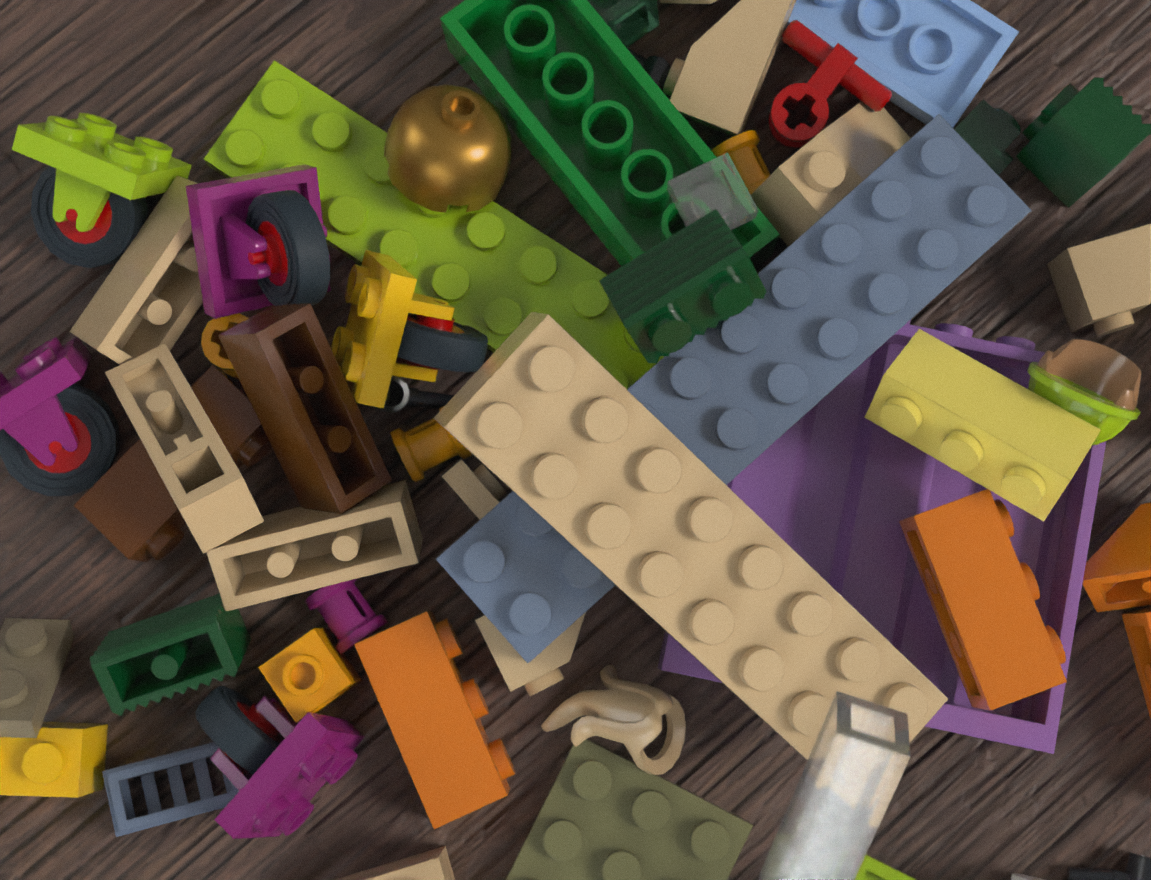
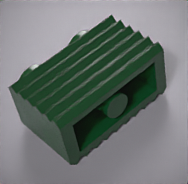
[1016,77,1151,208]
[599,209,767,364]
[90,594,252,716]

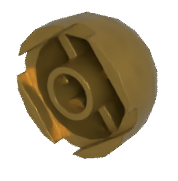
[384,84,511,213]

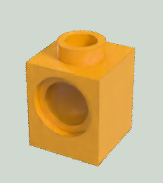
[258,628,362,723]

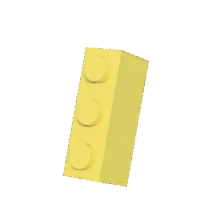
[865,329,1101,522]

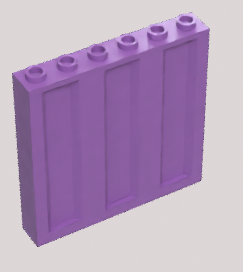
[658,320,1106,754]

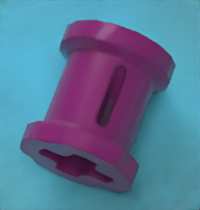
[304,579,388,655]

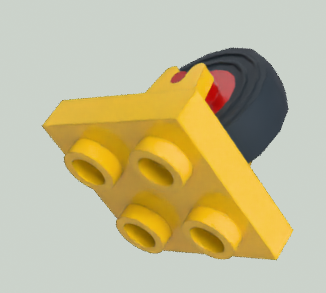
[331,250,488,408]

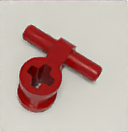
[768,20,892,149]

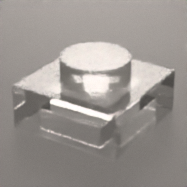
[667,152,758,230]

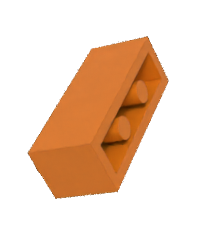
[899,489,1067,711]
[354,611,516,829]

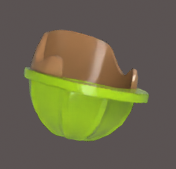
[1027,339,1141,445]

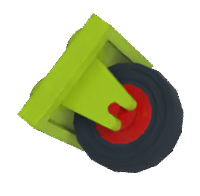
[12,113,192,268]

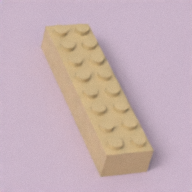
[434,312,948,804]

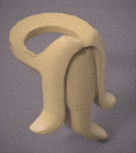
[541,665,686,775]

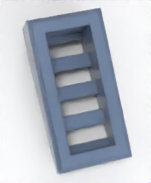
[102,742,239,837]

